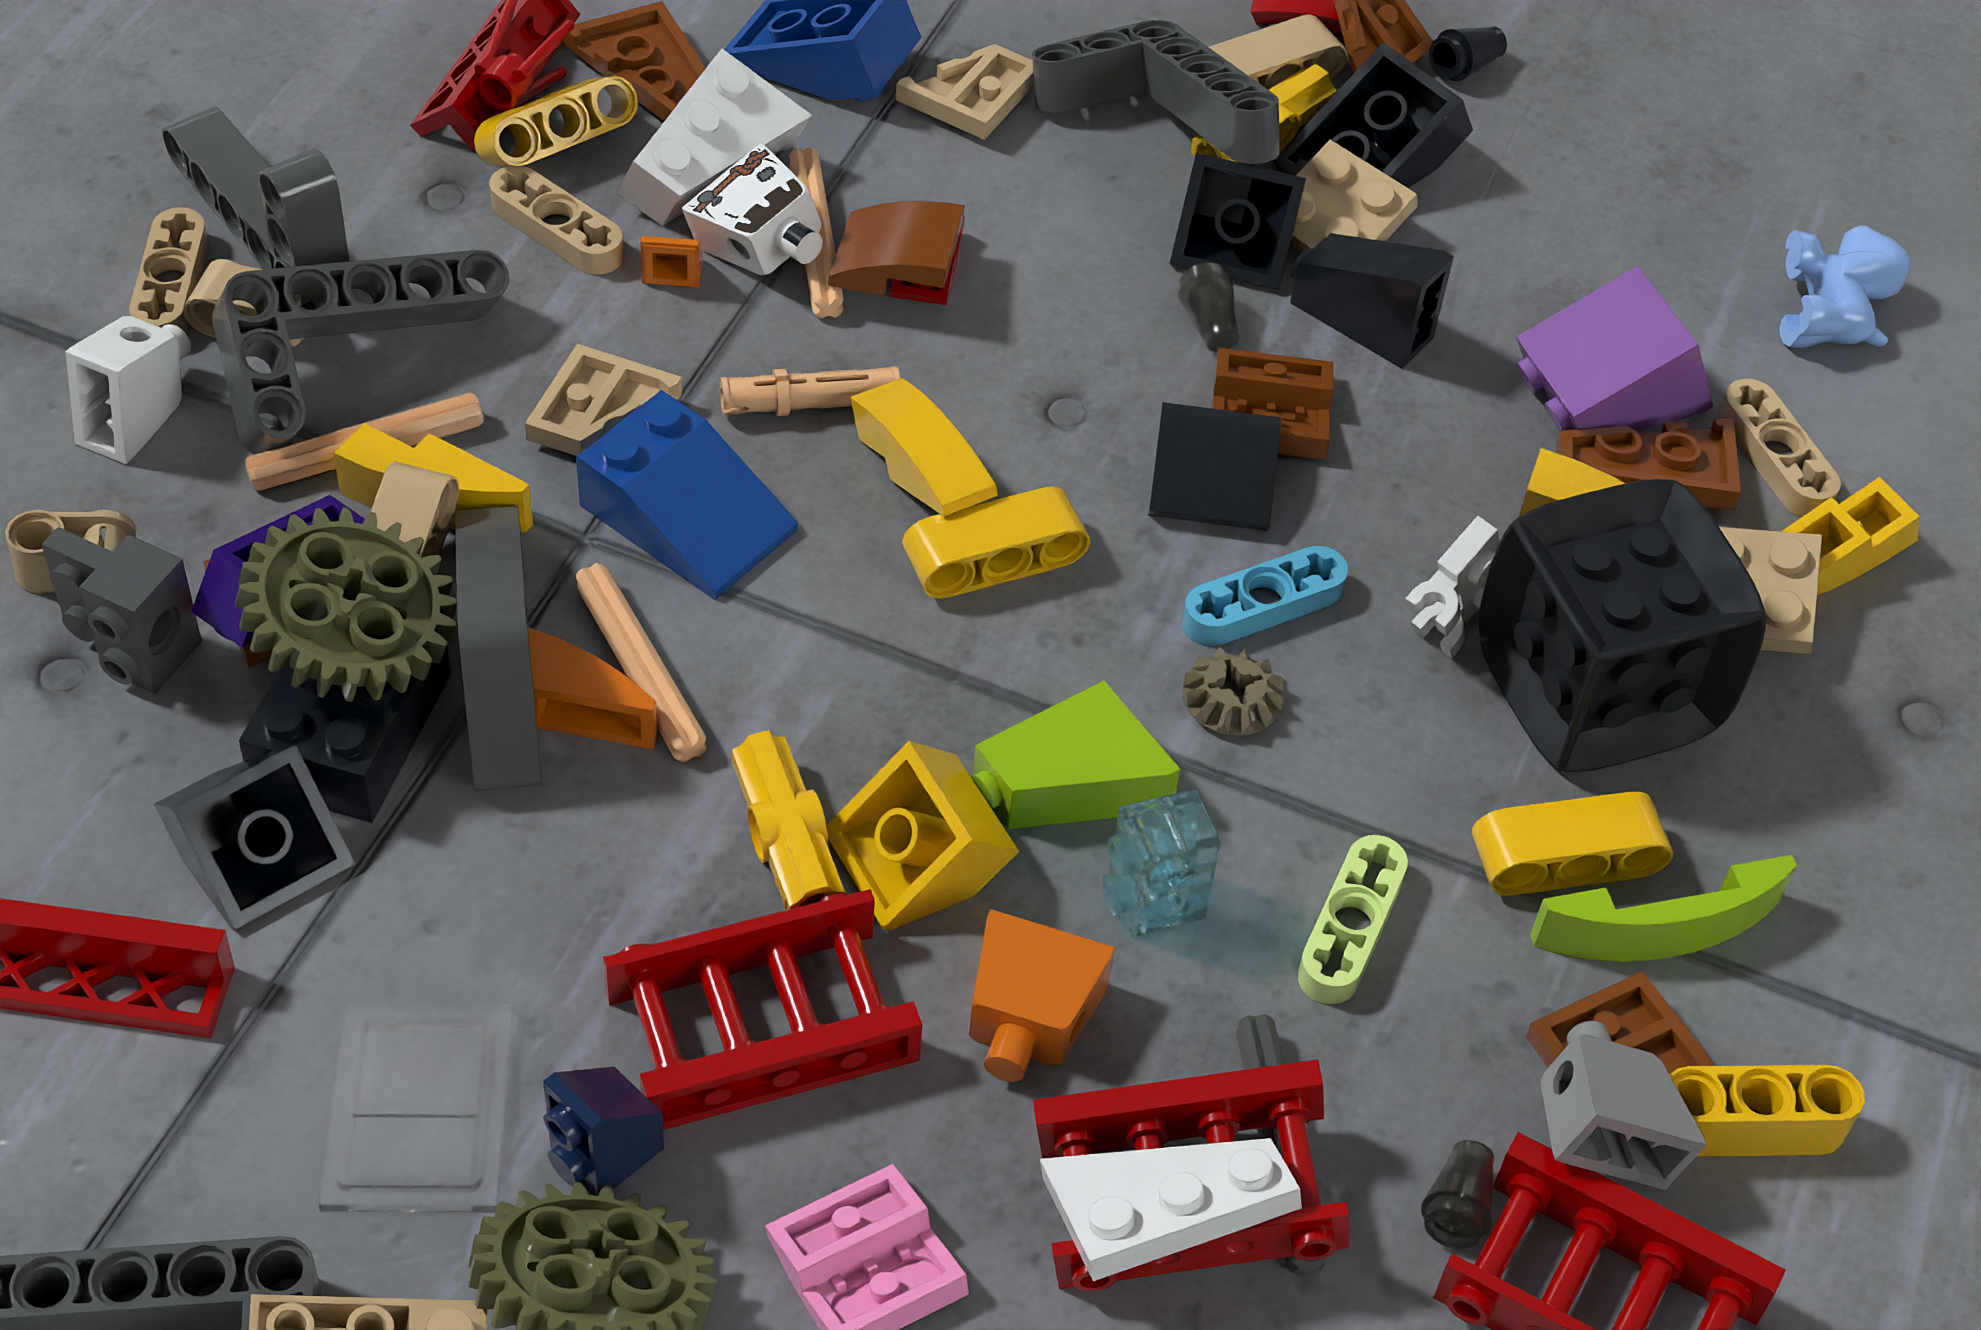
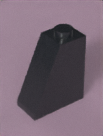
[1290,233,1454,369]

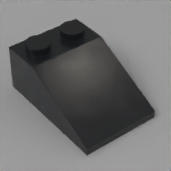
[1272,42,1473,188]

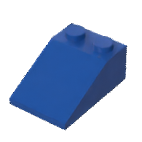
[724,0,922,102]
[576,390,798,600]

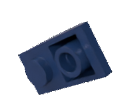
[543,1066,664,1196]

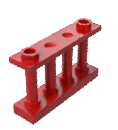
[603,889,923,1130]
[1033,1059,1349,1291]
[1433,1132,1786,1330]

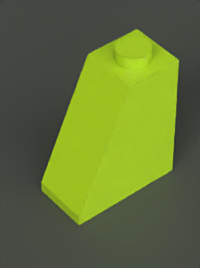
[971,680,1180,829]

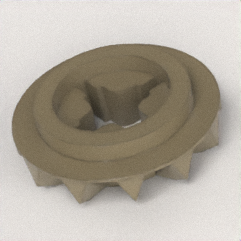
[1183,647,1284,736]

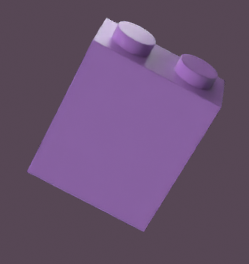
[1516,266,1714,432]

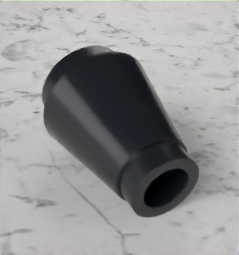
[1429,26,1507,81]

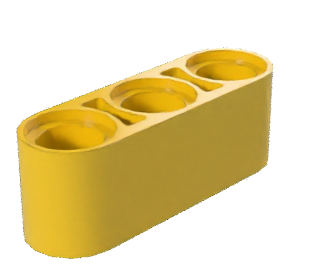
[474,76,638,167]
[902,486,1090,599]
[1472,792,1673,896]
[1669,1065,1865,1157]

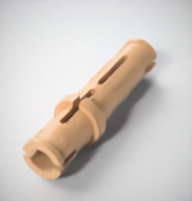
[719,366,900,416]

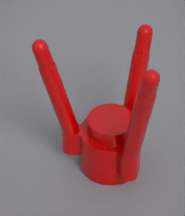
[474,0,575,111]

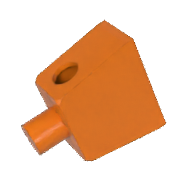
[969,909,1115,1082]

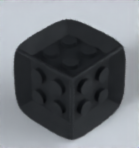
[1478,479,1766,772]

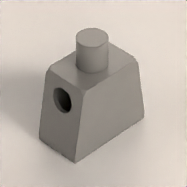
[1540,1021,1707,1190]

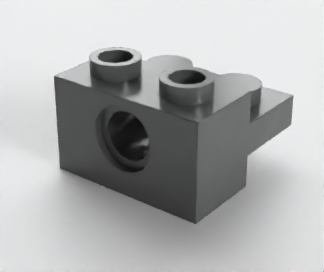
[42,527,202,694]

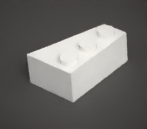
[616,48,813,226]

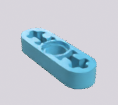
[1182,546,1348,646]

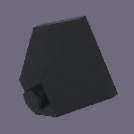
[1169,153,1306,289]
[154,744,355,930]

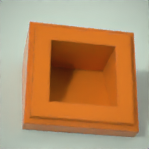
[640,236,703,288]

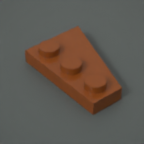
[563,1,706,121]
[1556,417,1741,511]

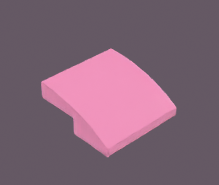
[765,1164,969,1330]

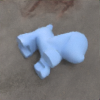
[1779,225,1911,348]

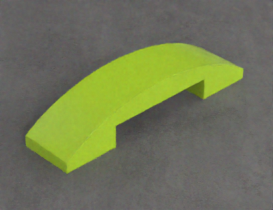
[1530,855,1797,962]

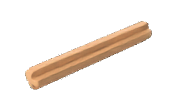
[789,147,844,319]
[245,392,484,491]
[576,563,706,762]

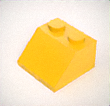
[826,741,1019,931]

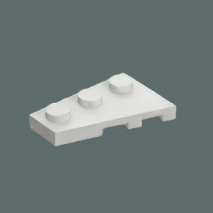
[1040,1138,1302,1281]

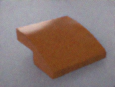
[828,201,965,296]
[1211,347,1333,460]

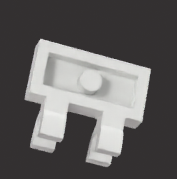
[1405,516,1500,659]

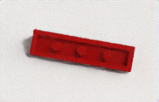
[410,0,581,153]
[0,898,235,1038]

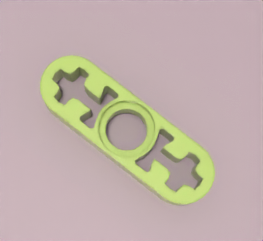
[1298,835,1408,1005]

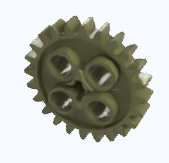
[235,507,457,702]
[468,1182,717,1330]

